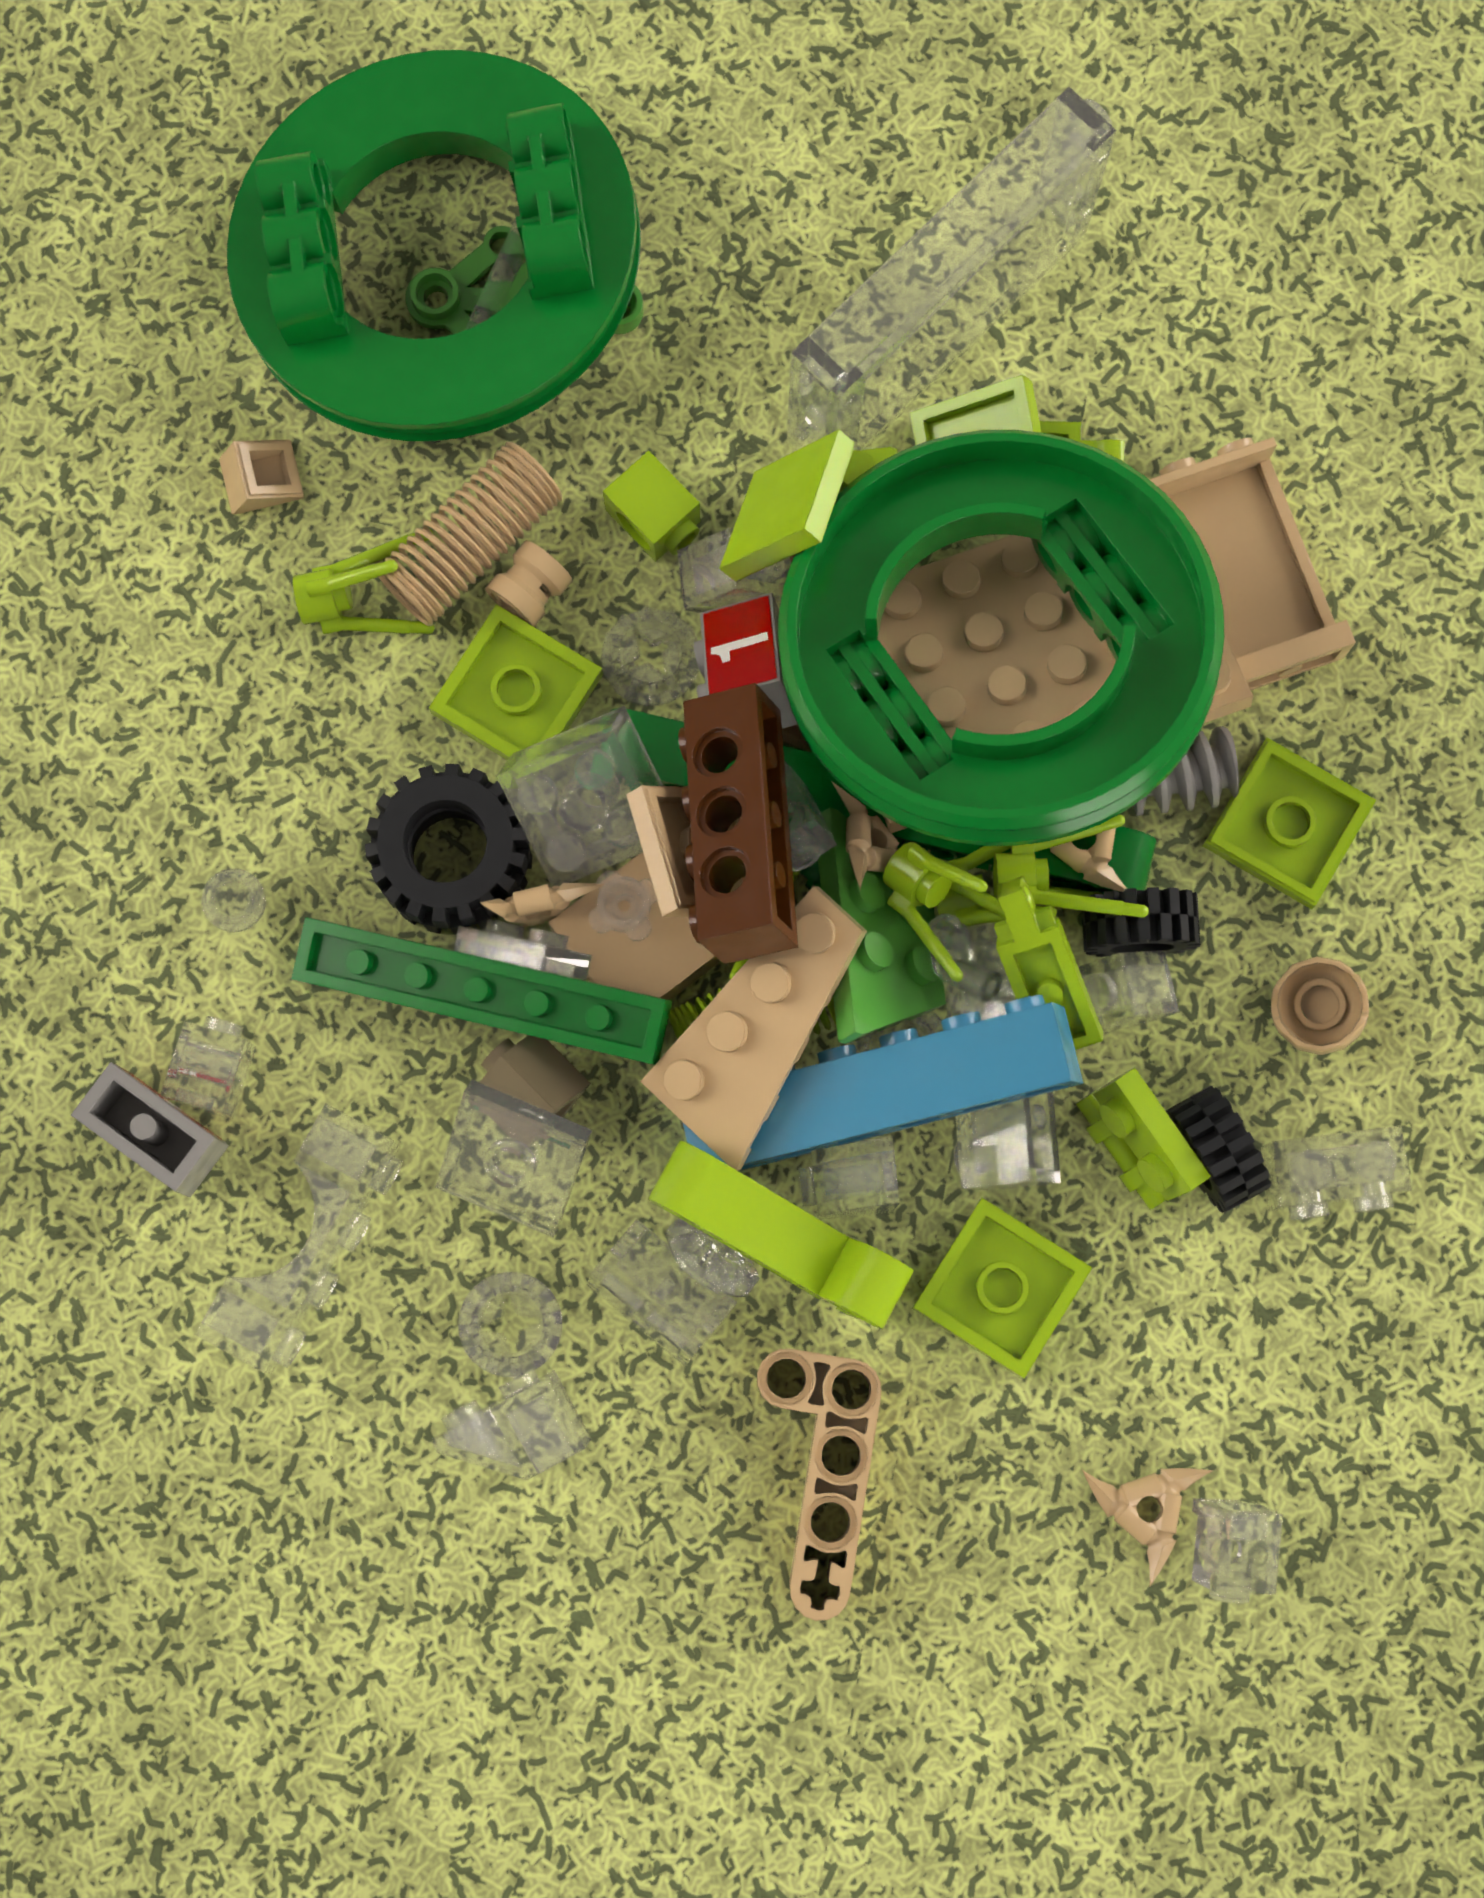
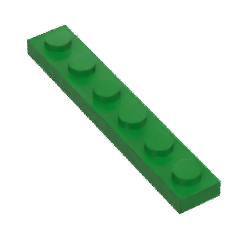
[291,917,673,1064]

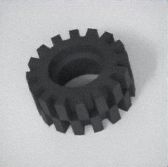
[1082,887,1201,958]
[1166,1086,1271,1213]

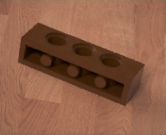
[678,683,798,964]

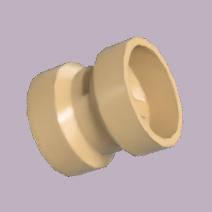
[485,540,573,627]

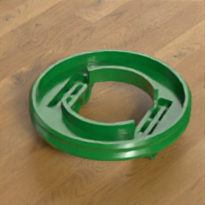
[227,50,641,441]
[778,430,1225,846]

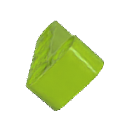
[648,1140,914,1330]

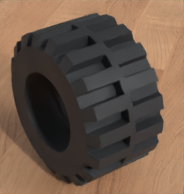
[365,763,533,935]

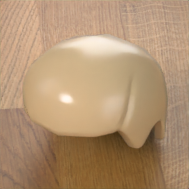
[1271,956,1369,1055]

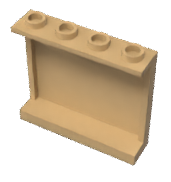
[1149,437,1356,690]

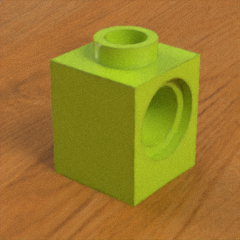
[603,450,701,562]

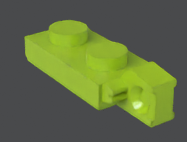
[994,876,1103,1050]

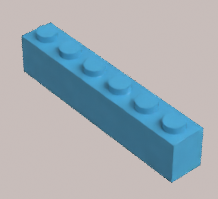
[683,995,1084,1171]

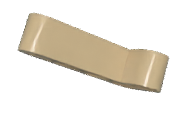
[757,1349,881,1621]

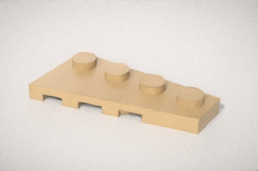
[640,886,867,1171]

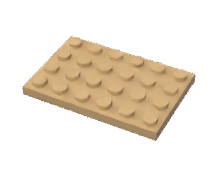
[878,535,1253,833]

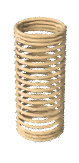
[379,441,562,626]

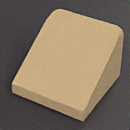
[219,440,304,514]

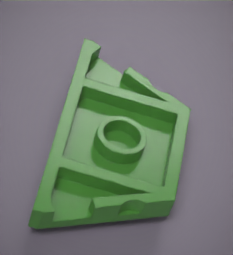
[813,807,946,1044]

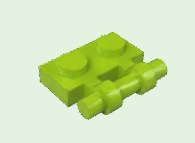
[1076,1067,1211,1210]

